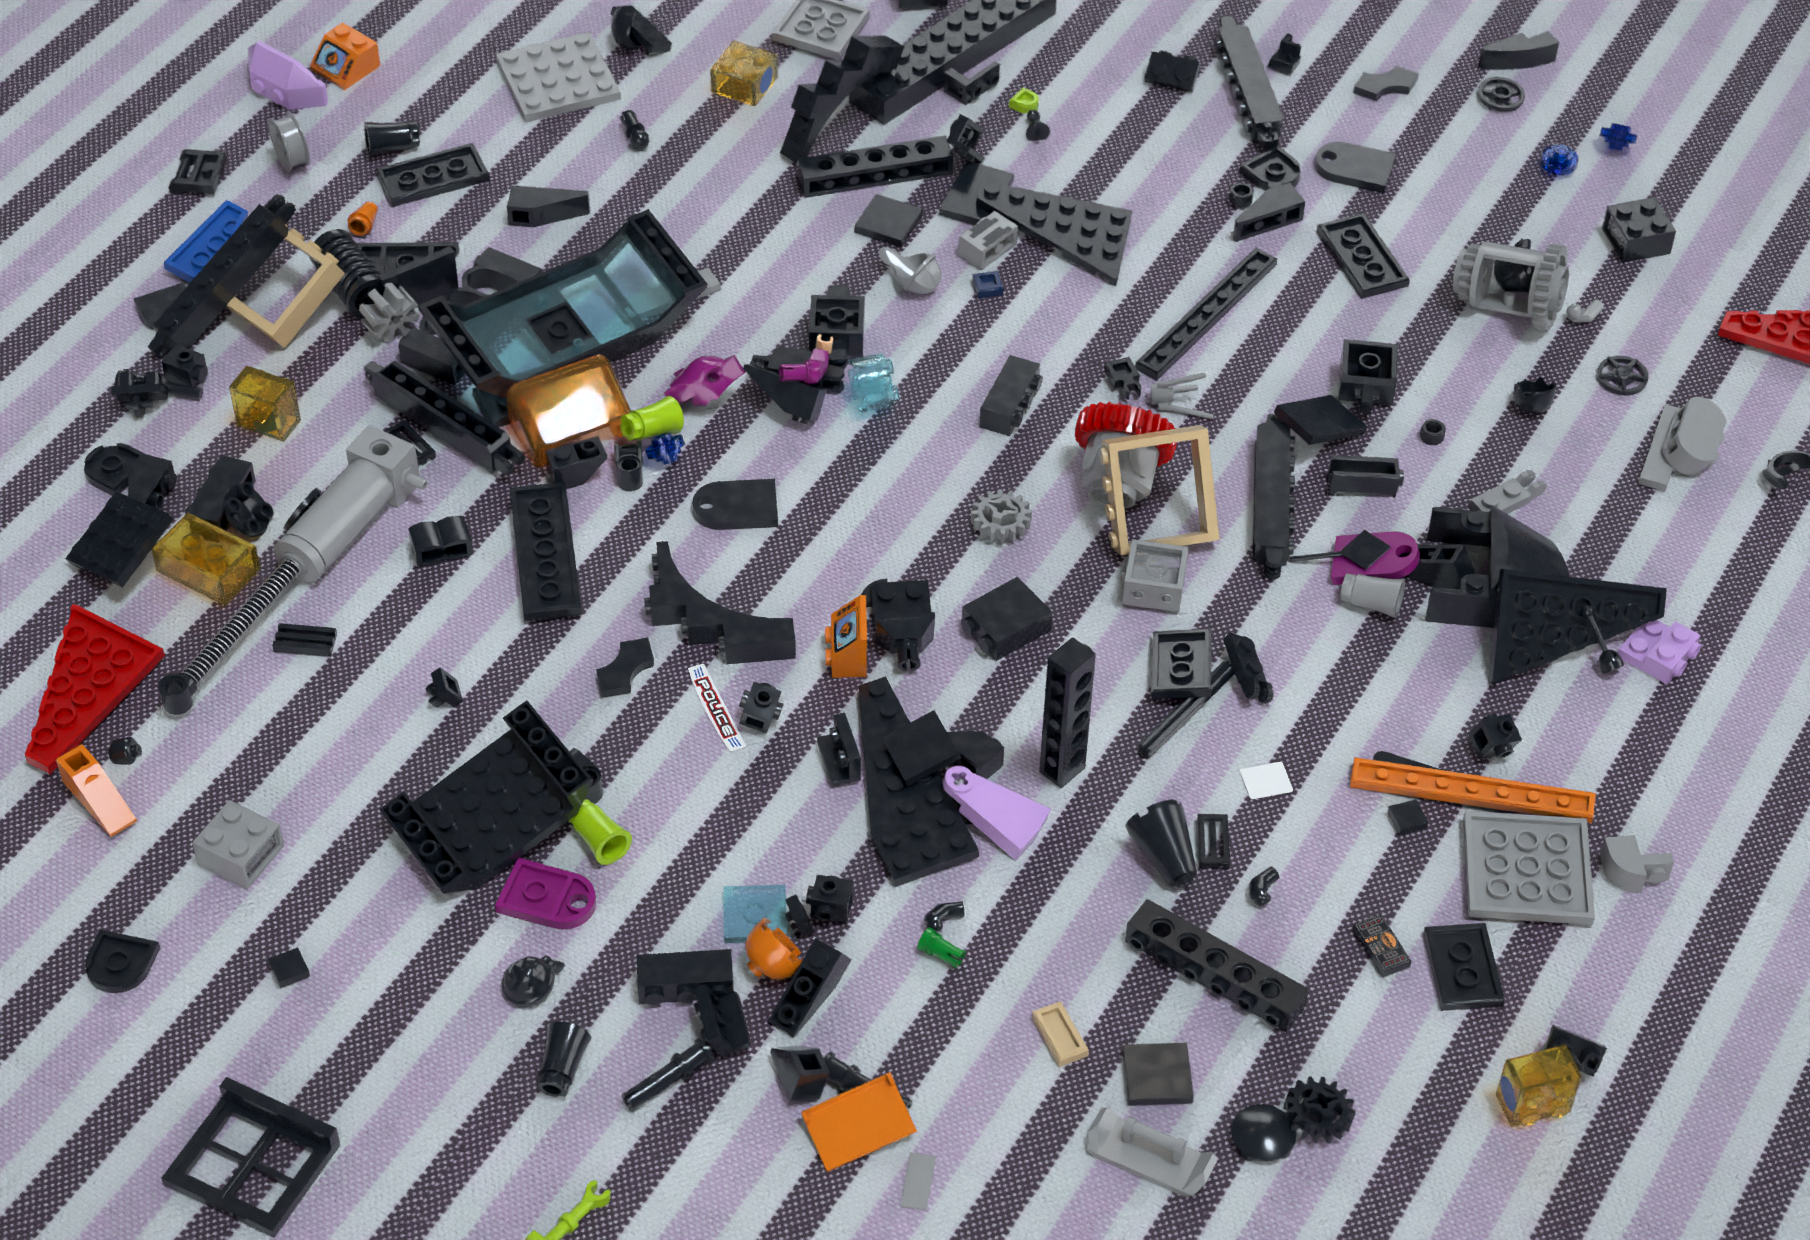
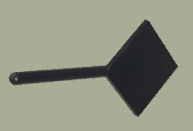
[1289,530,1391,570]

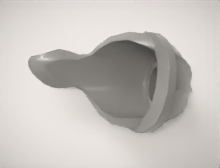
[879,247,941,294]

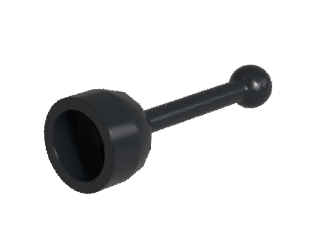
[1581,605,1625,674]

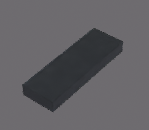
[611,5,672,53]

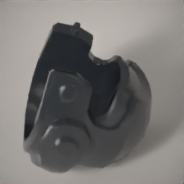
[1494,238,1535,294]

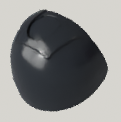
[611,6,642,49]

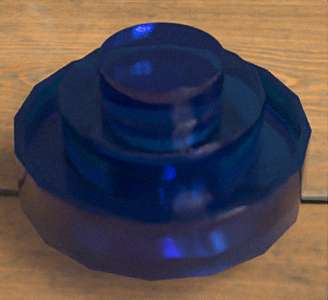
[1599,123,1638,152]
[1540,144,1579,176]
[645,432,685,465]

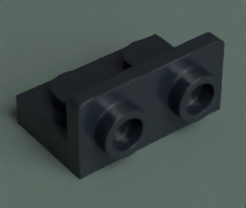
[817,713,861,786]

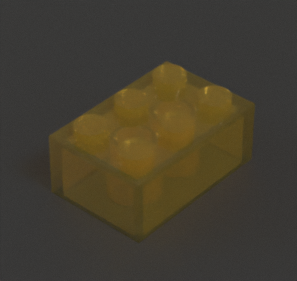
[151,513,260,605]

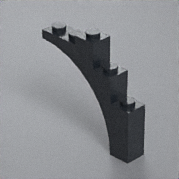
[780,35,905,163]
[644,541,796,665]

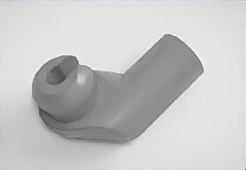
[1567,300,1604,323]

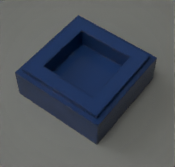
[972,271,1004,299]

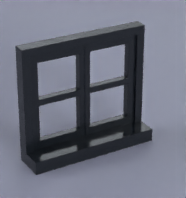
[161,1077,341,1238]

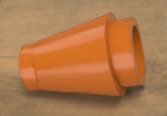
[348,201,378,236]

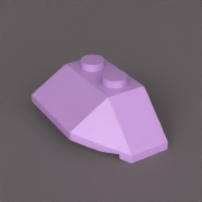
[248,41,328,110]

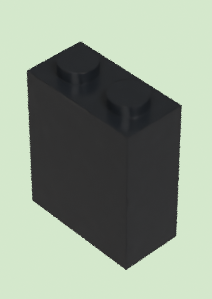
[961,576,1053,661]

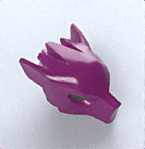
[664,355,745,407]

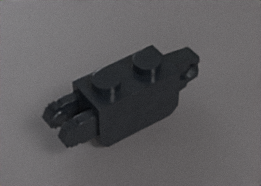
[750,346,844,394]

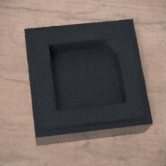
[1387,799,1428,836]
[268,947,310,988]

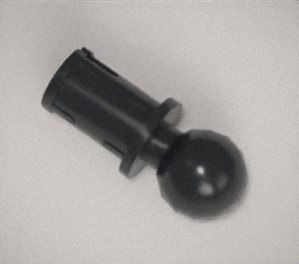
[620,110,650,149]

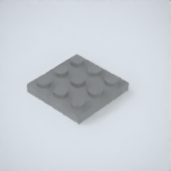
[772,0,870,60]

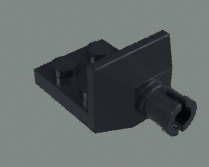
[870,580,935,671]

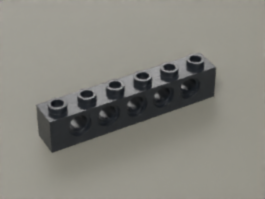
[797,135,954,198]
[1039,637,1096,789]
[1125,899,1309,1032]

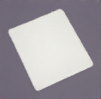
[1240,762,1293,799]

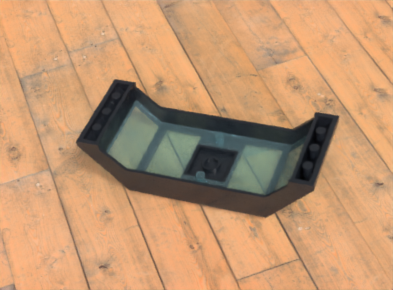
[418,209,707,403]

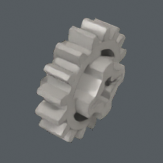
[971,489,1032,543]

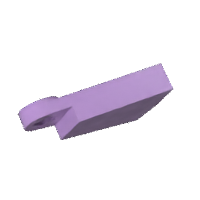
[943,766,1051,860]

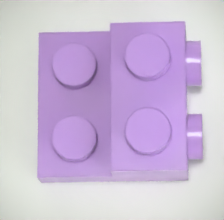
[1618,620,1702,684]

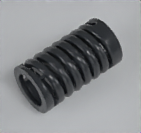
[309,229,381,318]

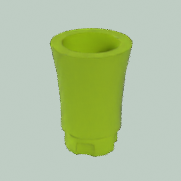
[620,396,684,441]
[569,799,632,865]

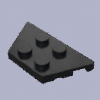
[357,242,460,274]

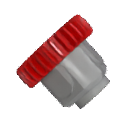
[1074,401,1177,508]

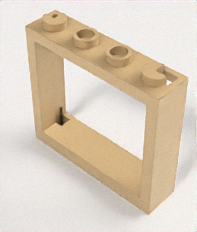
[226,225,345,348]
[1099,425,1220,556]

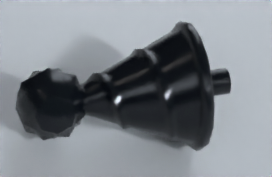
[1026,110,1050,141]

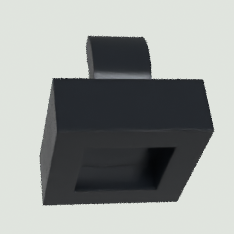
[425,667,463,707]

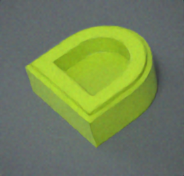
[1009,87,1039,114]

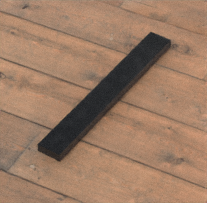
[1135,248,1277,381]

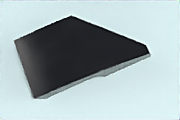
[1268,33,1302,75]

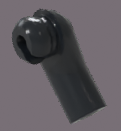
[1249,866,1279,907]
[924,901,964,931]

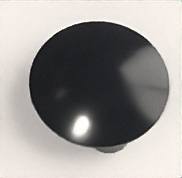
[222,482,274,537]
[1231,1104,1297,1161]

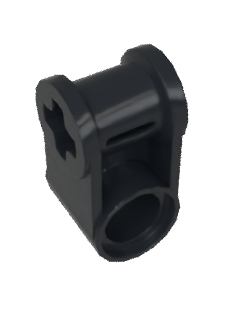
[614,440,643,491]

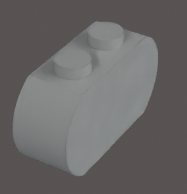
[1662,397,1726,475]

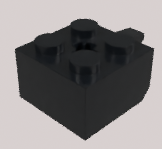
[1338,339,1398,414]

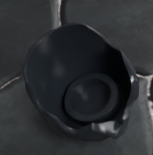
[1512,377,1557,414]

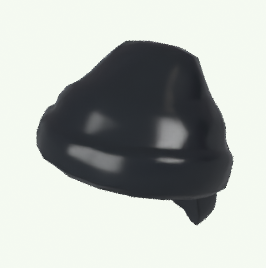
[501,956,565,1008]

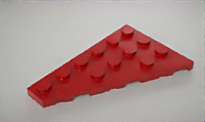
[1718,310,1810,364]
[25,604,165,774]

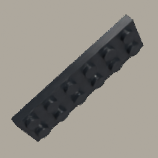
[510,482,582,621]

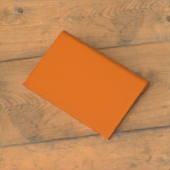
[801,1072,917,1172]

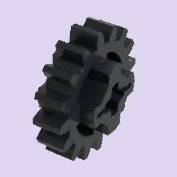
[1283,1076,1356,1143]

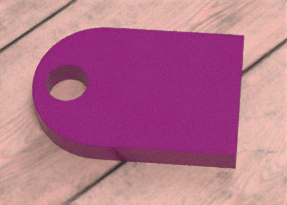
[1331,531,1420,585]
[495,858,596,930]

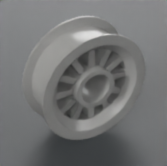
[268,112,310,172]

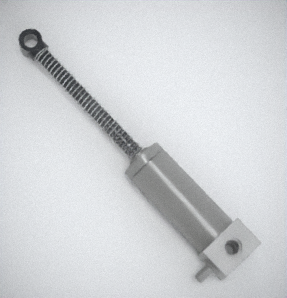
[158,425,428,715]

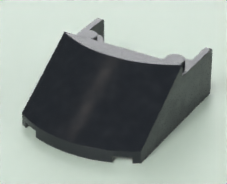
[1425,504,1569,628]

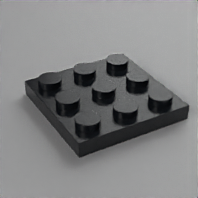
[65,491,174,588]

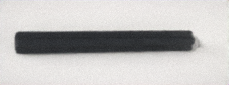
[1138,661,1235,758]

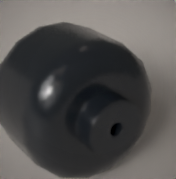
[109,737,142,765]

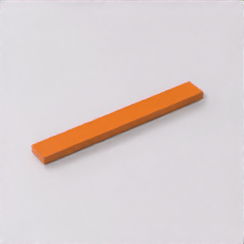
[1350,757,1596,824]

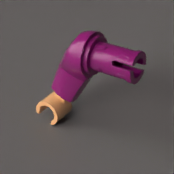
[779,334,833,385]

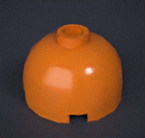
[745,917,804,980]

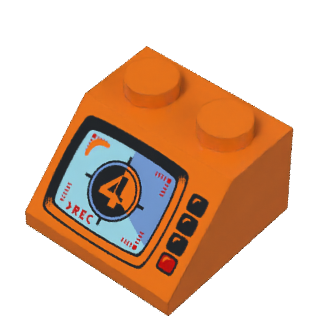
[310,22,381,90]
[825,595,867,678]

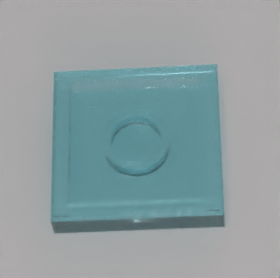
[724,885,787,944]

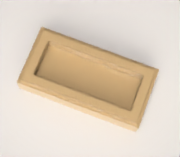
[1032,1001,1089,1067]

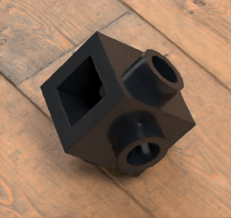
[739,682,784,733]
[1467,714,1522,759]
[806,874,854,924]

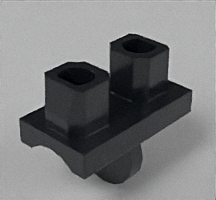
[111,371,168,417]
[1539,1024,1607,1077]

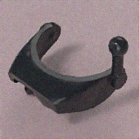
[1763,450,1810,489]

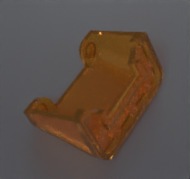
[507,355,631,468]

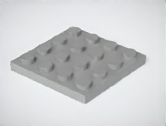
[496,32,621,123]
[1463,811,1595,925]

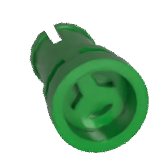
[917,927,966,969]

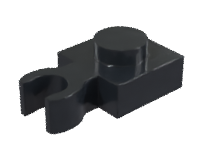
[1104,357,1141,400]

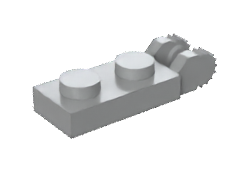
[1469,470,1547,514]

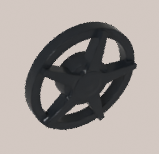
[1478,77,1525,112]
[1597,356,1649,395]
[283,487,321,531]

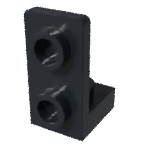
[944,61,1000,105]

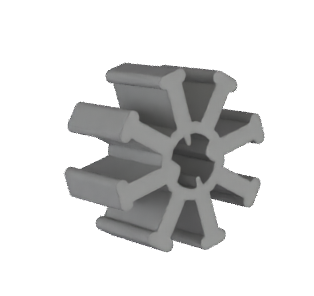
[359,283,419,343]

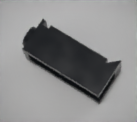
[1327,455,1404,497]

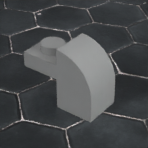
[1600,835,1674,893]

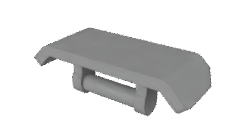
[1087,1108,1218,1197]

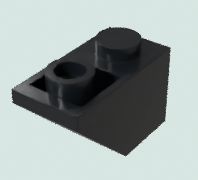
[545,436,607,489]
[770,1045,830,1102]

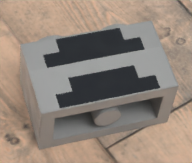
[959,211,1018,270]

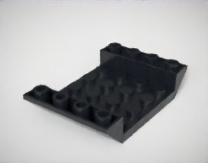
[379,700,593,894]

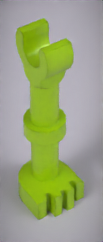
[525,1180,610,1240]

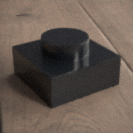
[785,894,815,938]

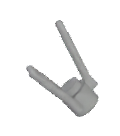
[1151,373,1214,419]

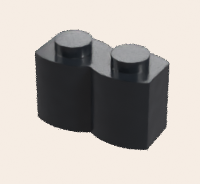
[408,516,473,566]

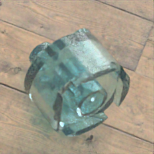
[848,353,899,413]

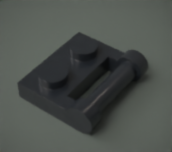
[168,149,227,195]

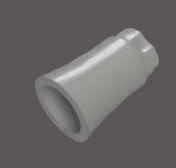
[1341,573,1405,618]

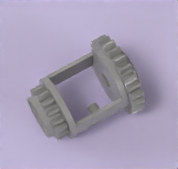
[1453,241,1569,331]

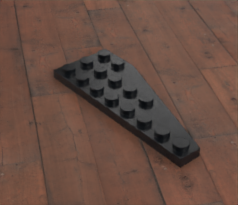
[858,676,979,887]

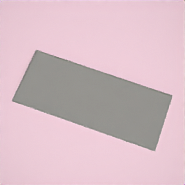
[900,1152,936,1210]

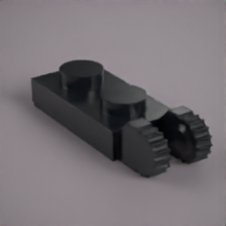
[1223,632,1274,704]

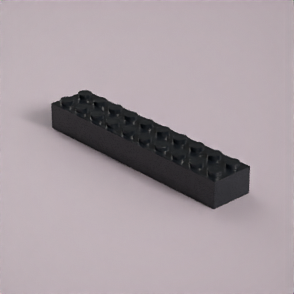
[849,0,1057,125]

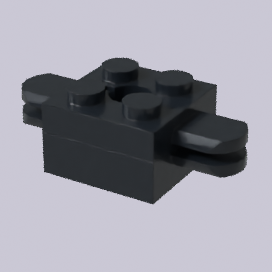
[809,285,865,369]

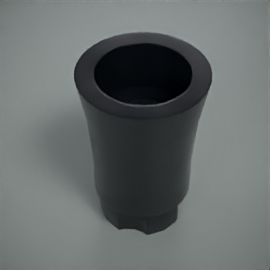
[364,121,420,157]
[537,1022,591,1097]

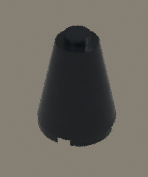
[1125,799,1197,889]

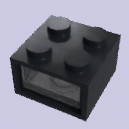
[1602,197,1676,263]

